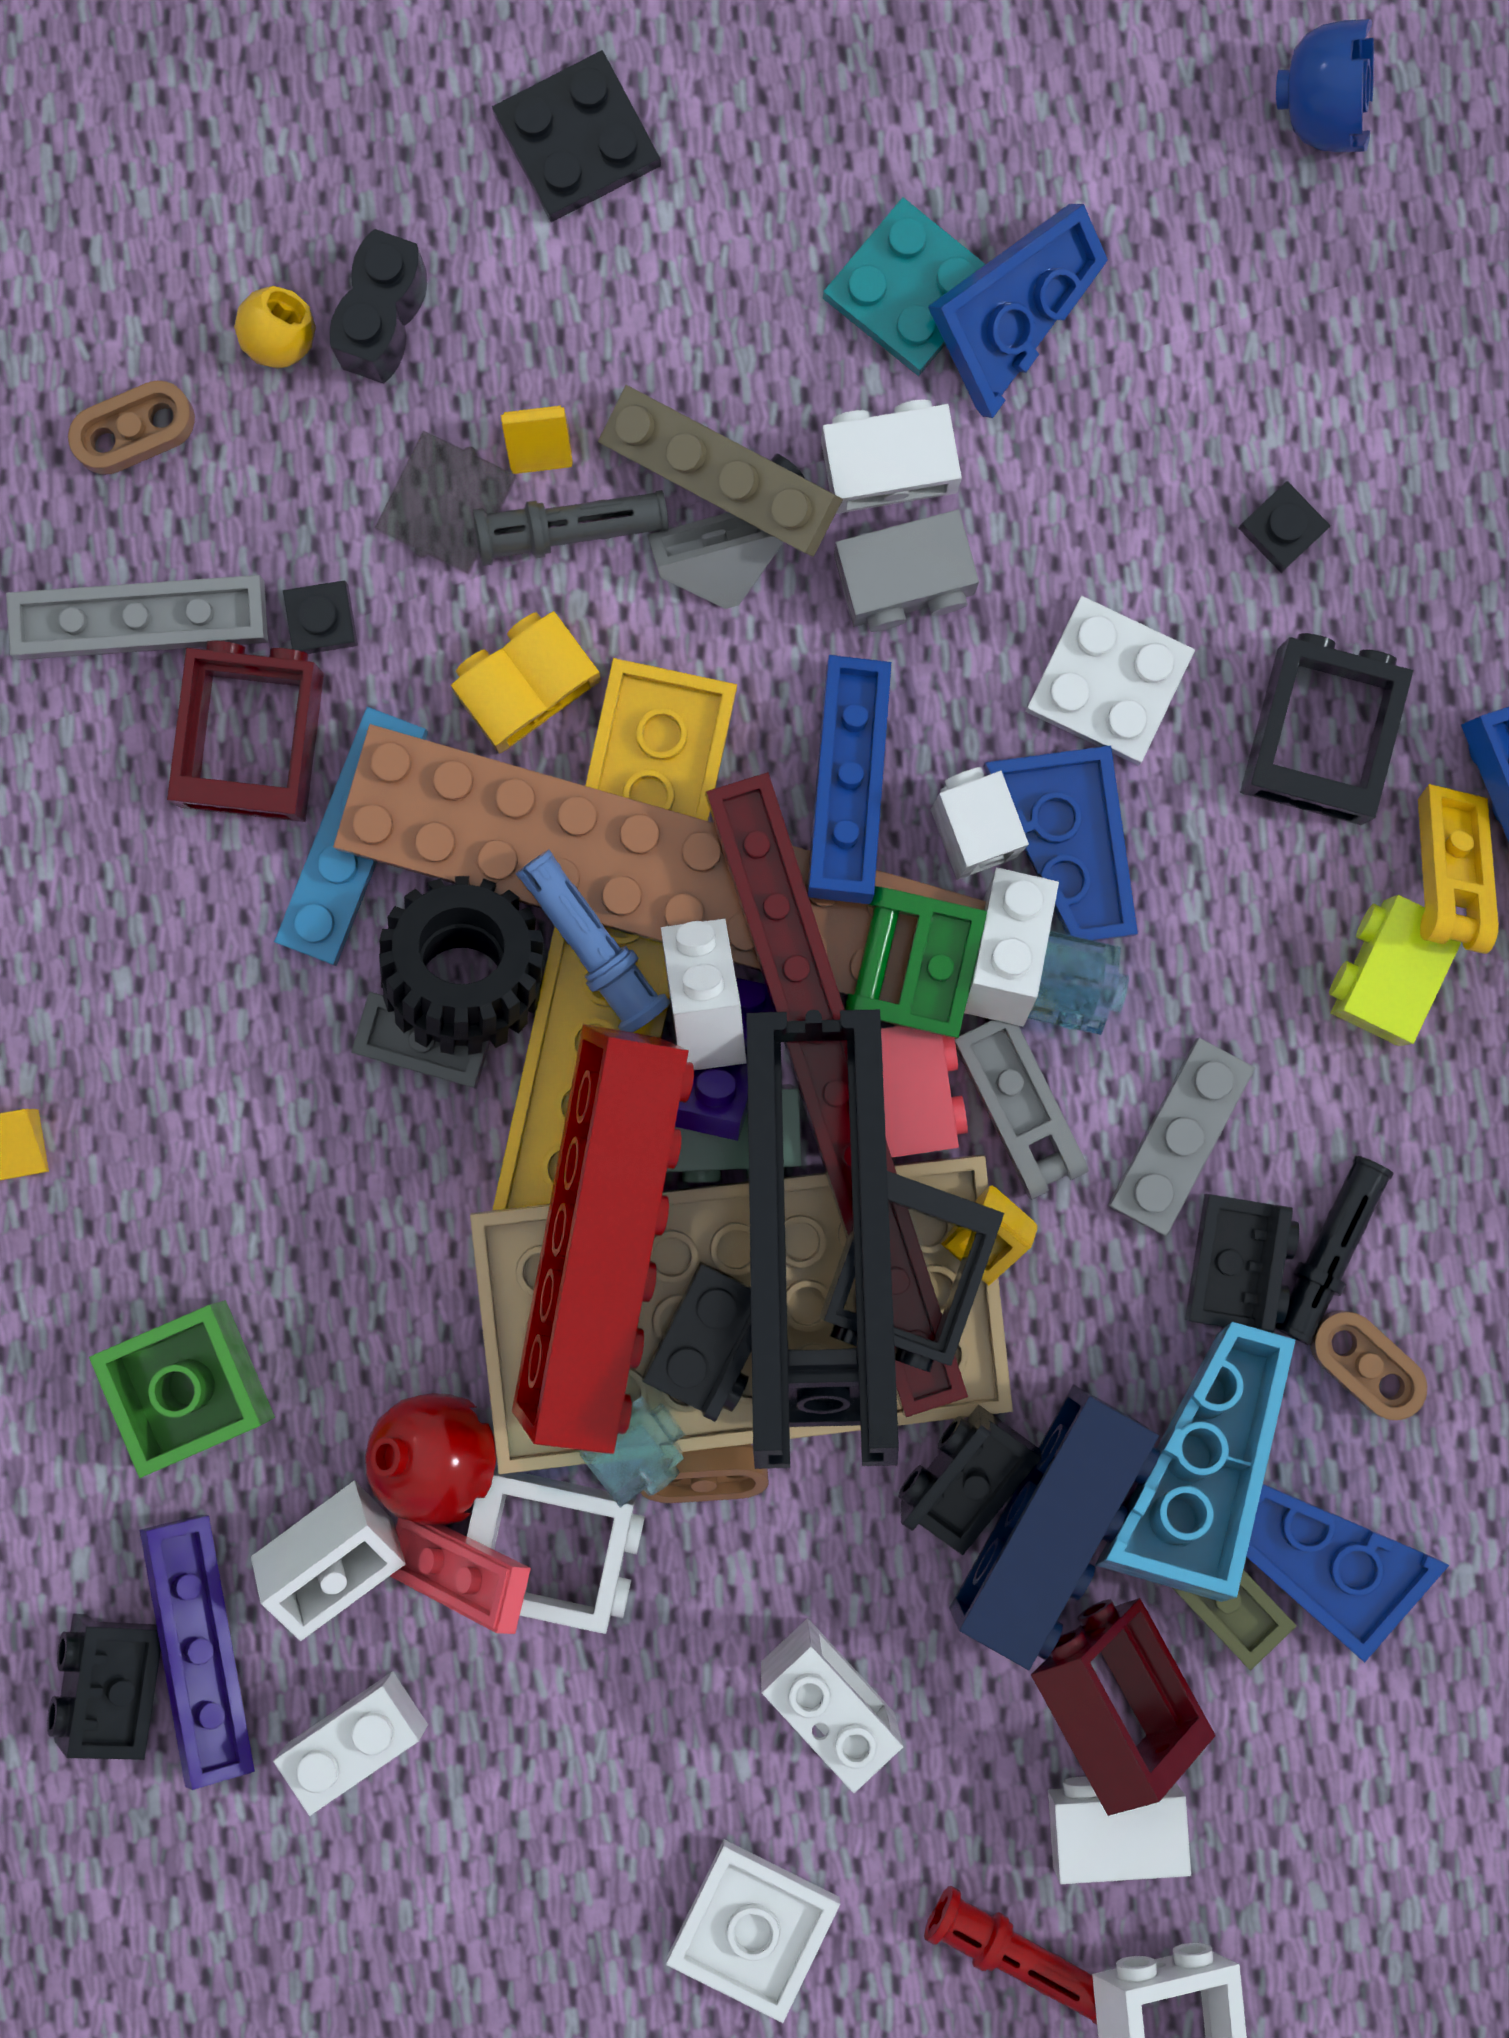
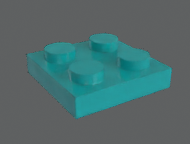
[823,197,986,377]

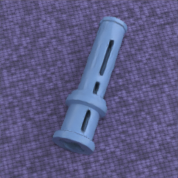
[516,849,671,1033]

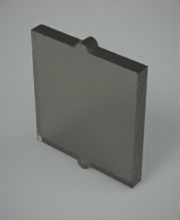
[375,431,517,574]

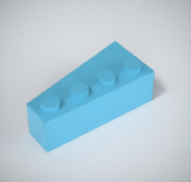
[1095,1322,1296,1602]

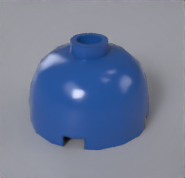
[1276,19,1374,152]

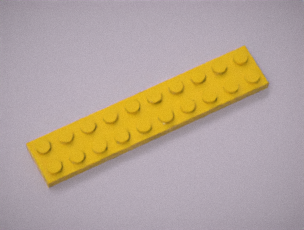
[492,658,737,1211]

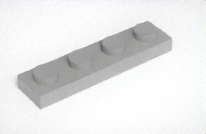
[6,575,268,660]

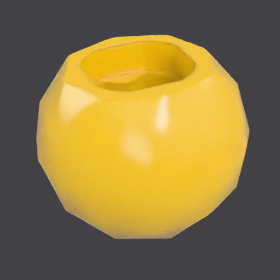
[234,286,316,369]

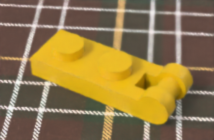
[1418,784,1499,954]

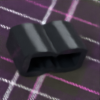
[330,229,427,384]

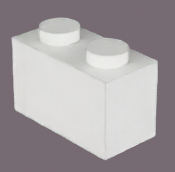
[821,400,962,514]
[931,767,1029,880]
[964,867,1059,1027]
[661,919,746,1070]
[251,1480,406,1641]
[273,1671,428,1816]
[1048,1776,1191,1884]

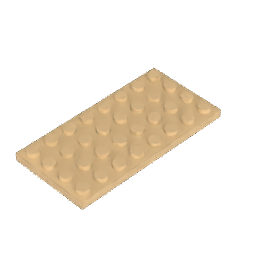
[470,1155,1013,1475]

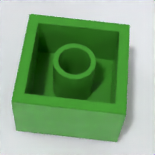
[89,1300,275,1478]

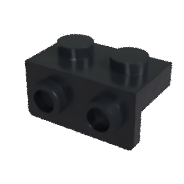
[1185,1194,1299,1333]
[898,1405,1042,1555]

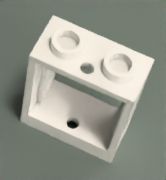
[467,1467,645,1634]
[761,1618,903,1793]
[1092,1943,1247,2038]

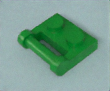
[844,886,987,1039]

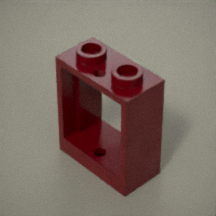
[167,641,324,822]
[1031,1598,1216,1816]

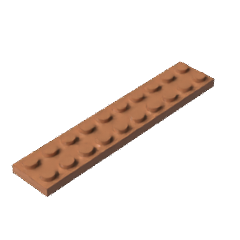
[333,724,986,1004]

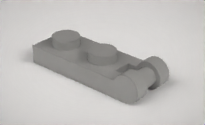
[955,1020,1089,1200]

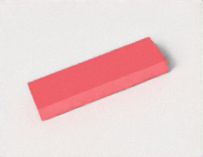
[390,1517,531,1634]

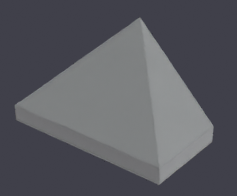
[648,513,783,609]

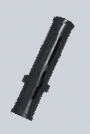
[1275,1156,1394,1346]

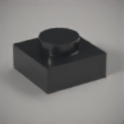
[1238,481,1330,573]
[283,580,358,654]

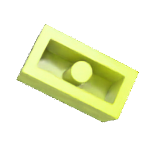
[1329,895,1461,1046]

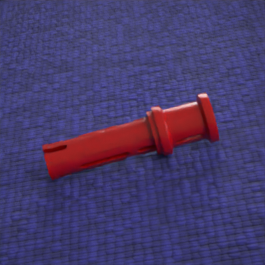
[924,1886,1097,2025]

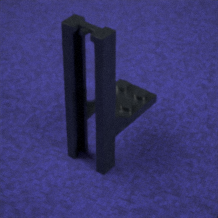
[747,1009,899,1469]

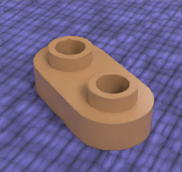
[68,380,195,475]
[1310,1310,1427,1420]
[639,1444,769,1503]

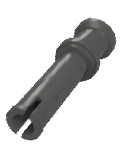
[473,490,669,566]

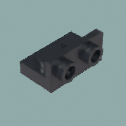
[642,1262,752,1422]
[47,1614,161,1760]

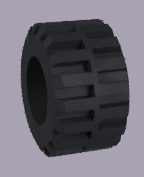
[379,876,544,1055]

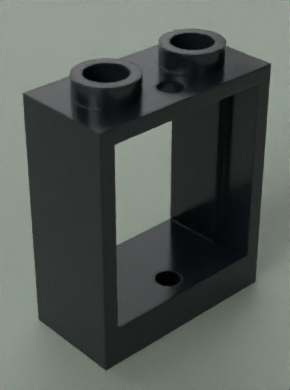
[1240,633,1414,825]
[820,1171,1004,1372]

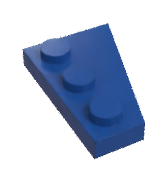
[928,204,1108,418]
[983,745,1138,944]
[1246,1483,1449,1663]

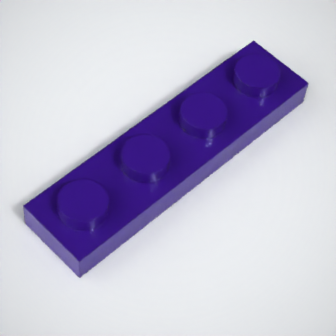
[139,1515,255,1790]

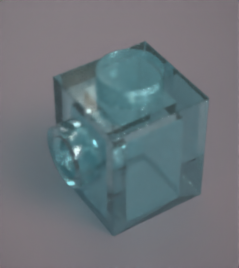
[1028,931,1129,1035]
[580,1396,685,1508]

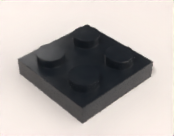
[492,50,661,222]

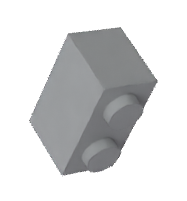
[834,509,979,632]

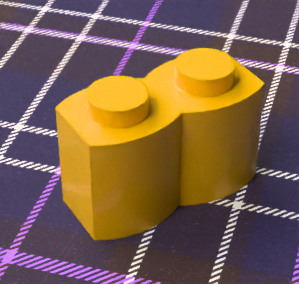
[451,611,601,754]

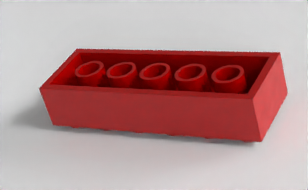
[512,1024,694,1454]

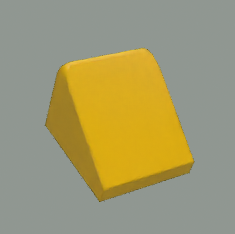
[501,405,573,474]
[0,1109,49,1181]
[941,1185,1038,1286]

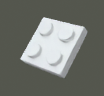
[1025,595,1195,766]
[666,1839,840,2023]

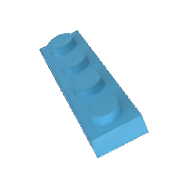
[274,707,428,966]

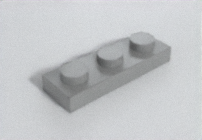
[1107,1038,1255,1236]

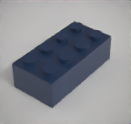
[949,1384,1160,1671]

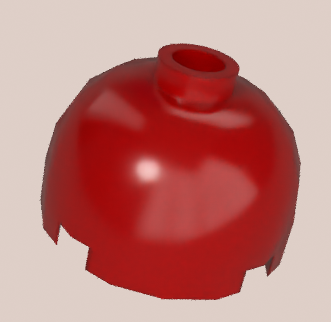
[365,1393,496,1525]

